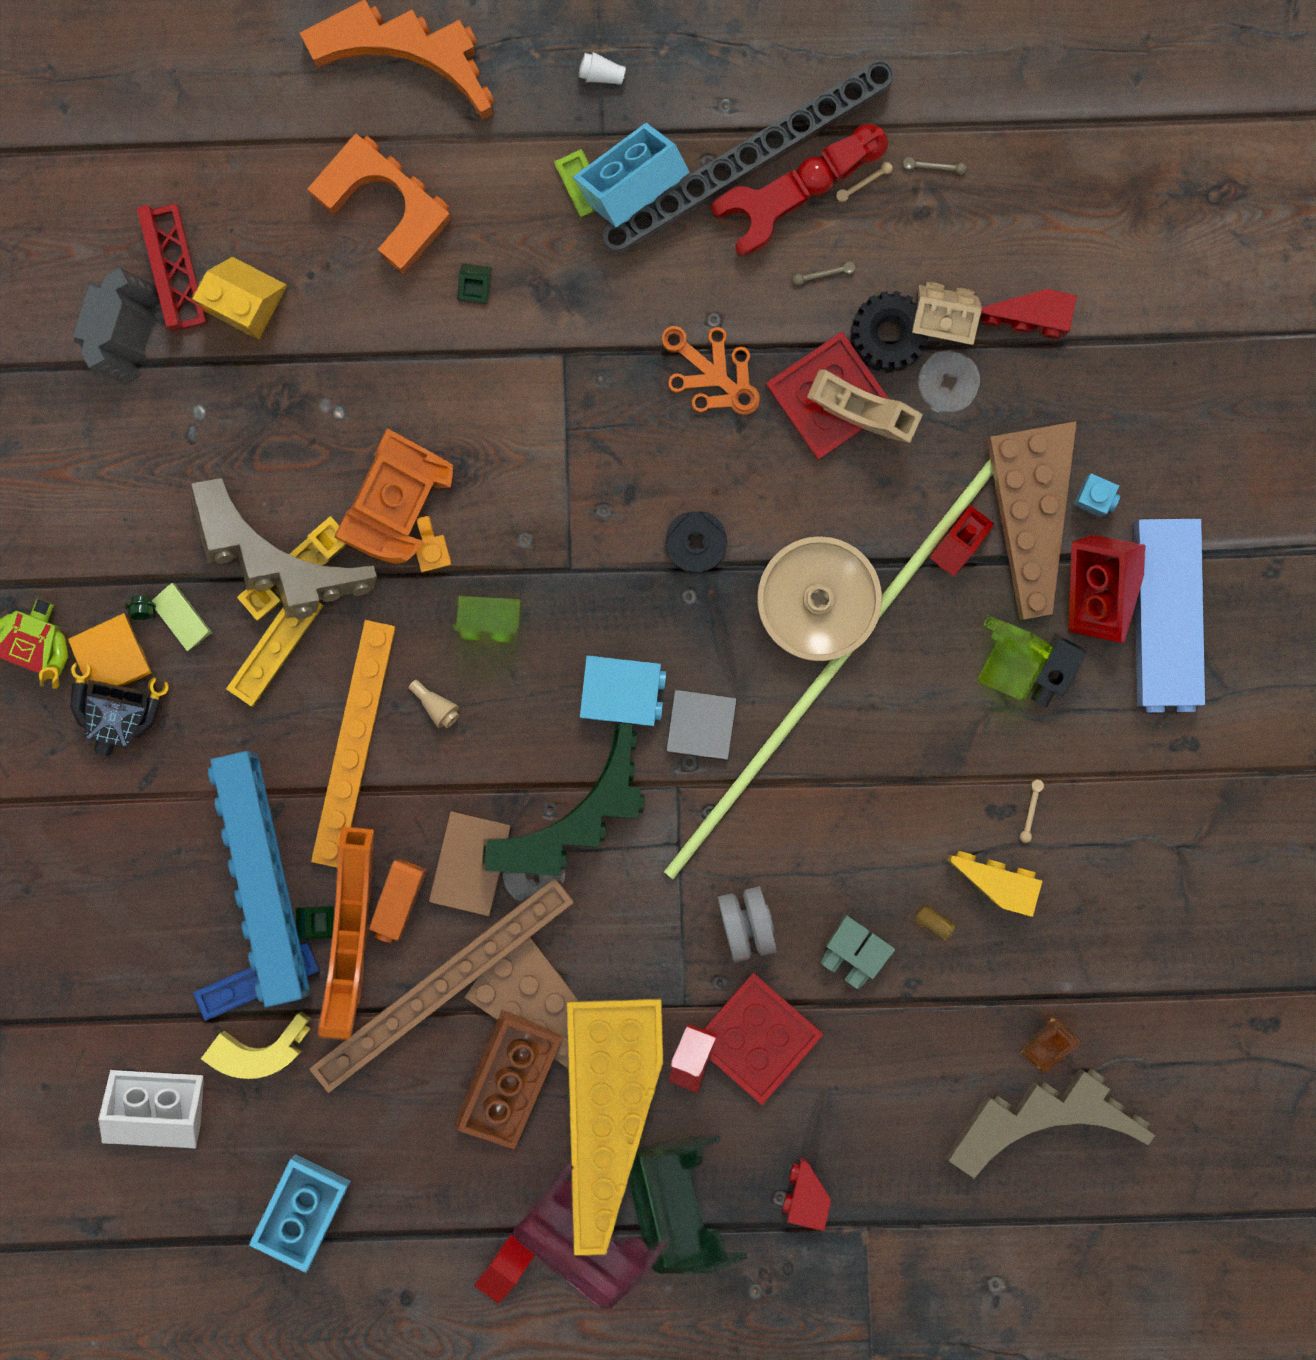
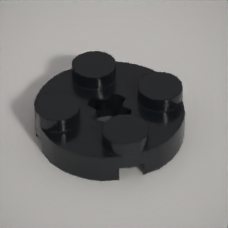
[665,511,727,574]

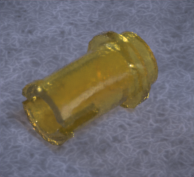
[914,905,956,940]

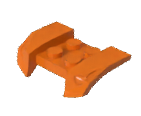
[334,428,453,564]

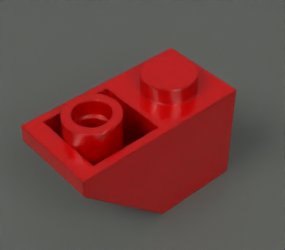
[782,1157,831,1231]

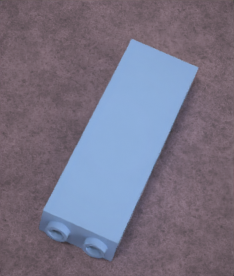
[1133,519,1205,713]

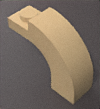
[807,369,923,443]

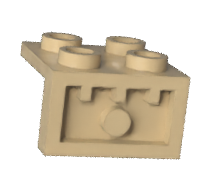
[912,282,982,345]

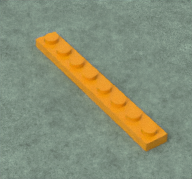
[311,620,396,868]

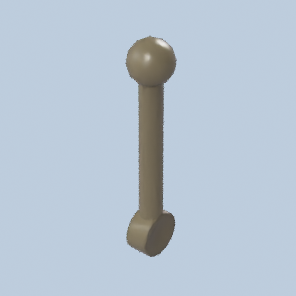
[903,157,967,175]
[792,262,855,286]

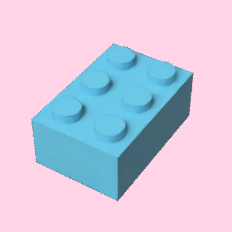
[573,123,690,227]
[249,1154,351,1273]

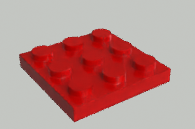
[765,331,889,460]
[703,972,824,1105]

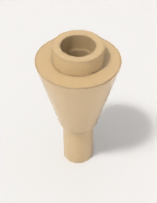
[408,679,459,729]

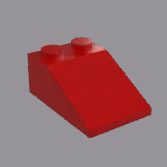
[1068,534,1146,643]

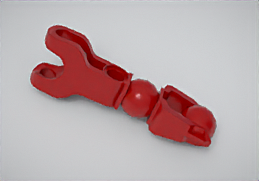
[710,124,888,257]

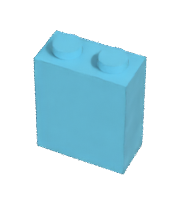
[580,656,666,726]

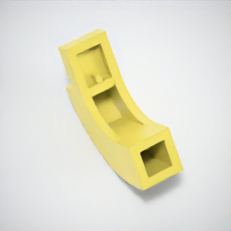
[201,1011,311,1079]

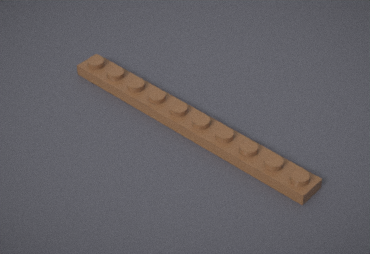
[309,877,574,1093]

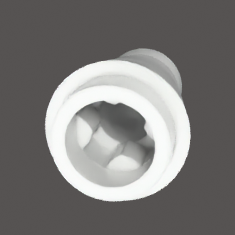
[579,52,626,85]

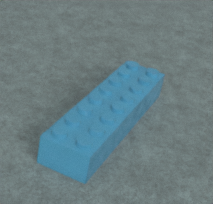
[208,751,311,1007]

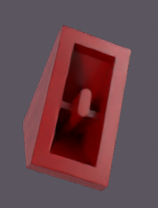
[474,1234,536,1304]

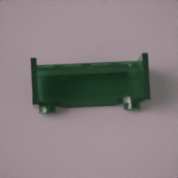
[628,1135,748,1274]

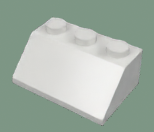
[99,1070,204,1148]

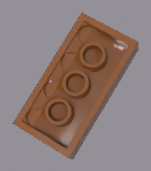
[455,1010,562,1150]

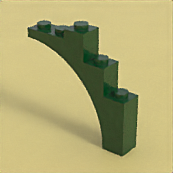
[481,723,645,876]

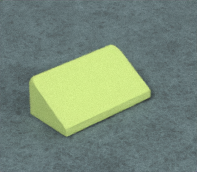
[152,583,212,652]

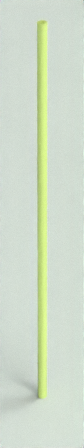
[664,459,993,879]

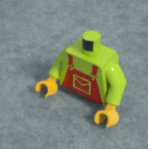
[0,599,69,689]

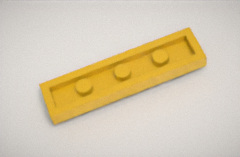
[226,602,324,707]

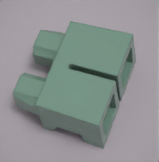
[820,914,896,989]

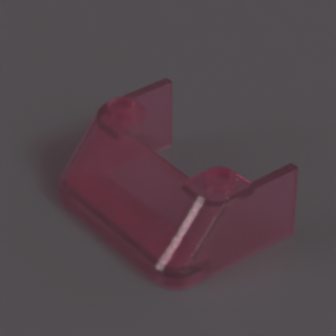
[513,1163,668,1309]

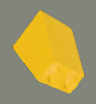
[192,257,287,340]

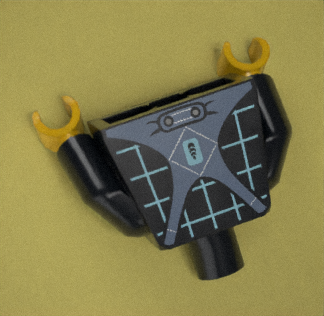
[70,662,168,756]

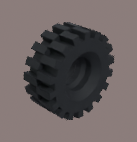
[850,291,929,373]

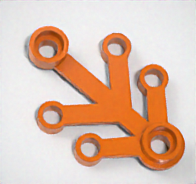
[662,326,760,415]

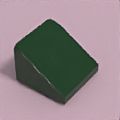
[457,264,492,304]
[296,906,334,939]

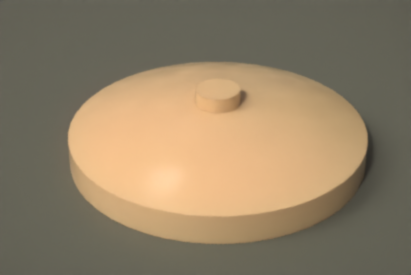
[757,536,882,661]

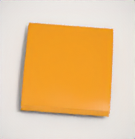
[68,613,152,687]

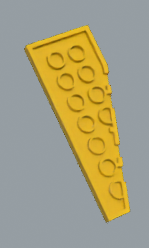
[567,999,663,1255]

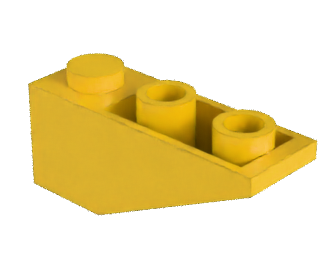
[947,851,1042,917]

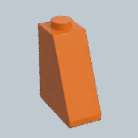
[369,858,428,943]

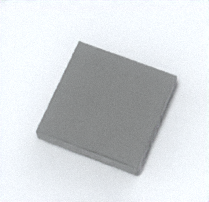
[667,690,736,760]

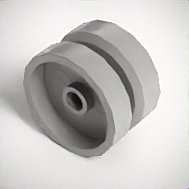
[717,886,777,963]

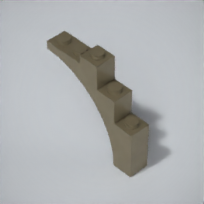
[190,478,377,619]
[945,1068,1155,1179]

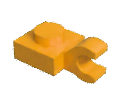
[416,516,452,573]

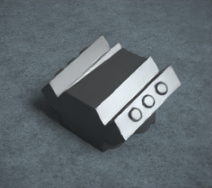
[73,267,160,384]

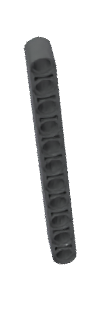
[603,61,893,255]

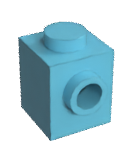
[1073,473,1120,518]

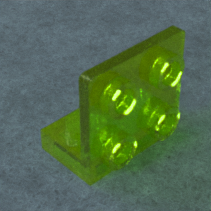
[453,596,521,642]
[978,615,1053,702]

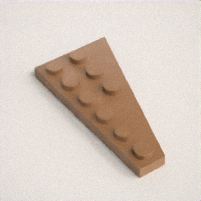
[986,421,1077,620]
[464,937,579,1069]

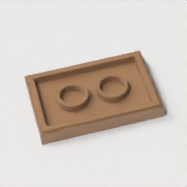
[429,811,511,916]

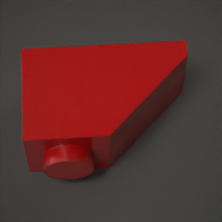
[929,505,994,577]

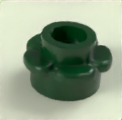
[125,596,156,620]

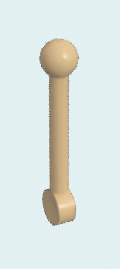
[836,162,893,203]
[1020,780,1044,843]

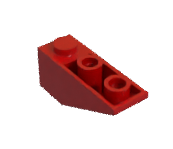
[980,289,1077,339]

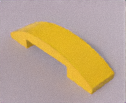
[237,516,347,621]

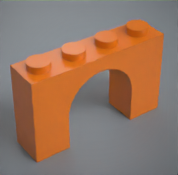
[307,133,452,275]

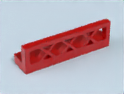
[137,203,207,332]

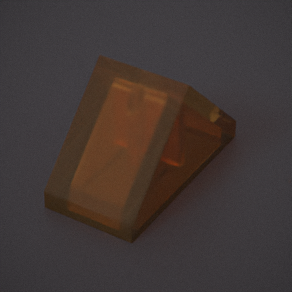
[1020,1017,1082,1074]

